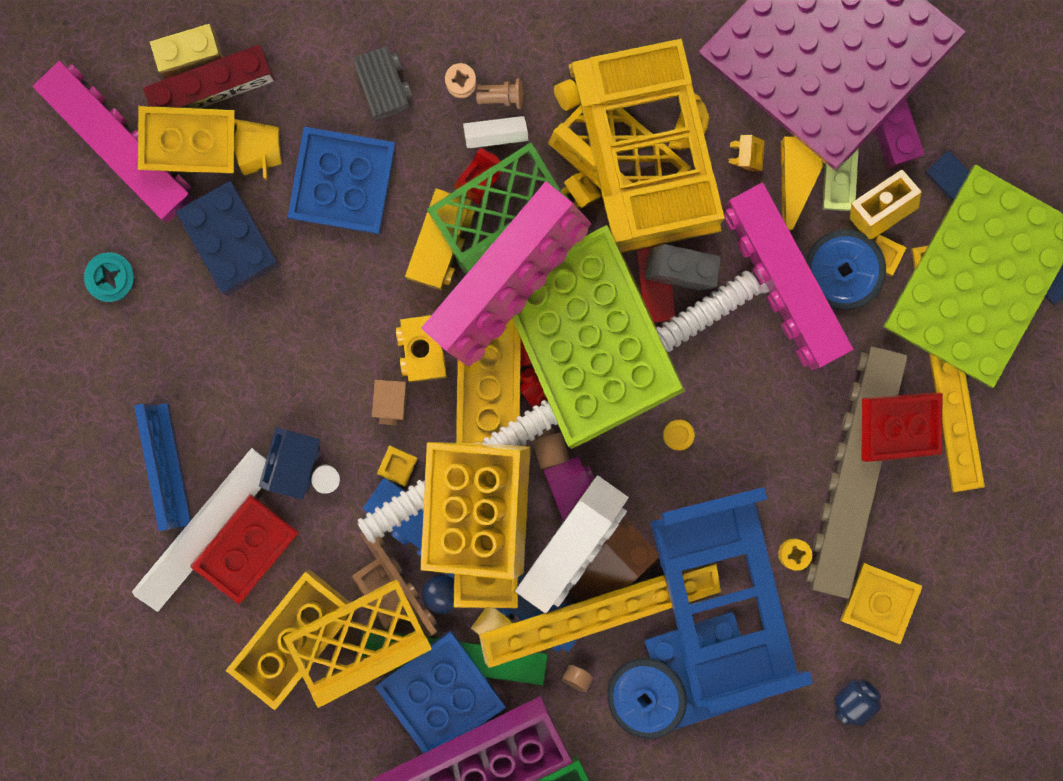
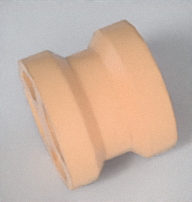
[445,63,476,98]

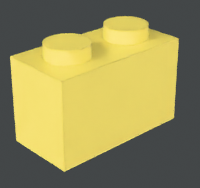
[150,24,223,79]

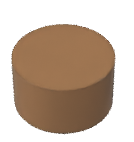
[562,665,594,693]

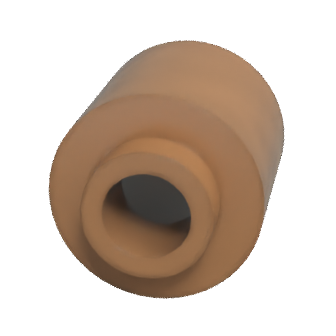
[532,428,570,470]

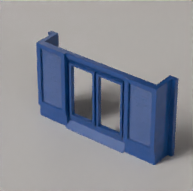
[650,487,813,714]

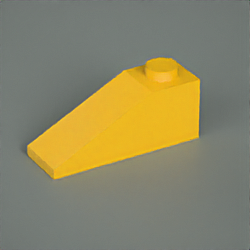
[781,136,825,232]

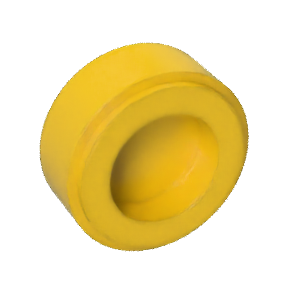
[663,420,695,451]

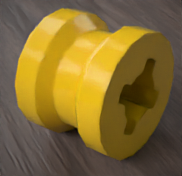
[778,538,812,571]

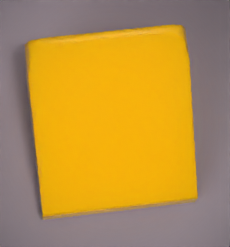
[471,608,514,634]

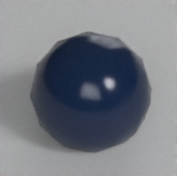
[422,575,454,614]

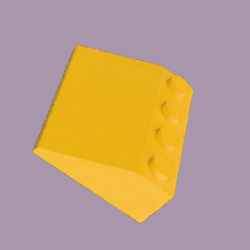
[421,442,530,580]

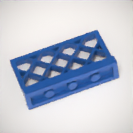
[134,403,192,531]

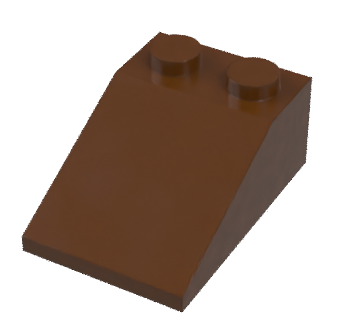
[568,517,659,603]

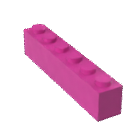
[32,61,193,223]

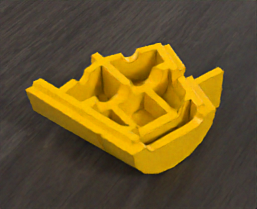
[234,119,282,181]

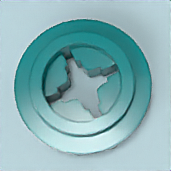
[84,252,135,302]

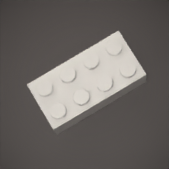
[515,475,629,614]

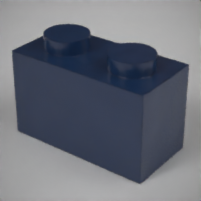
[259,427,320,500]

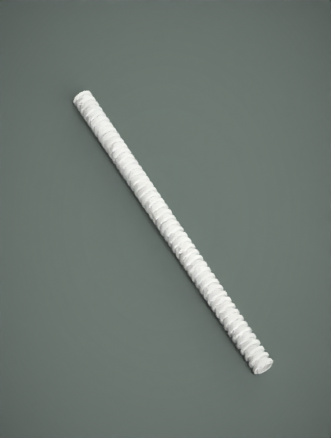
[358,270,761,543]

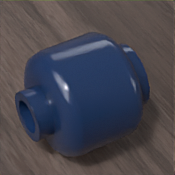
[834,679,881,726]

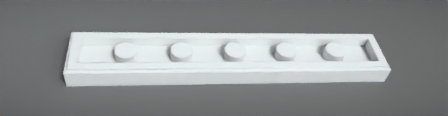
[132,448,266,612]

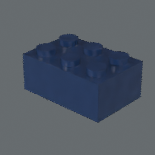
[176,181,281,296]

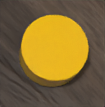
[554,79,581,111]

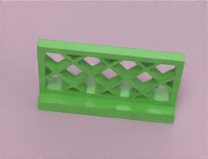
[426,143,568,273]

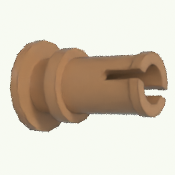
[476,78,524,109]

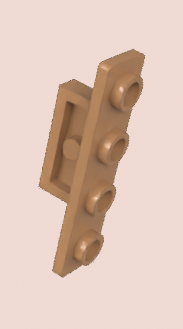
[351,532,437,637]

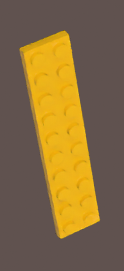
[454,318,520,608]

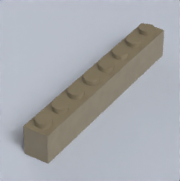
[805,346,908,599]

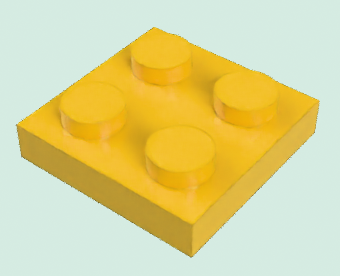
[840,563,923,644]

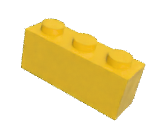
[405,188,475,291]

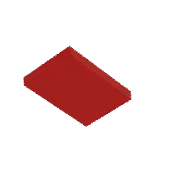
[861,392,943,462]
[190,493,299,605]

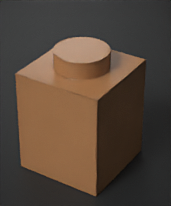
[372,380,408,426]

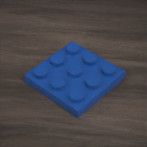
[287,127,396,235]
[644,611,762,730]
[374,630,506,753]

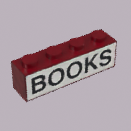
[143,44,275,109]

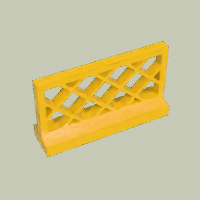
[548,105,691,189]
[283,579,432,708]

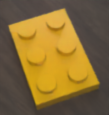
[138,106,235,173]

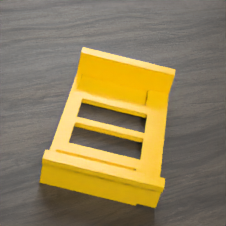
[569,39,724,253]

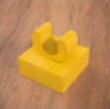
[729,135,765,171]
[561,172,602,208]

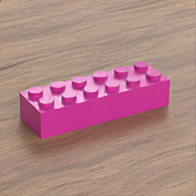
[421,182,592,367]
[723,182,854,370]

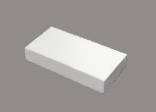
[463,116,528,148]

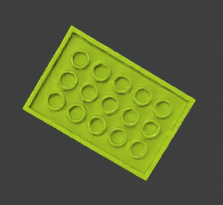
[883,165,1063,388]
[512,225,685,449]

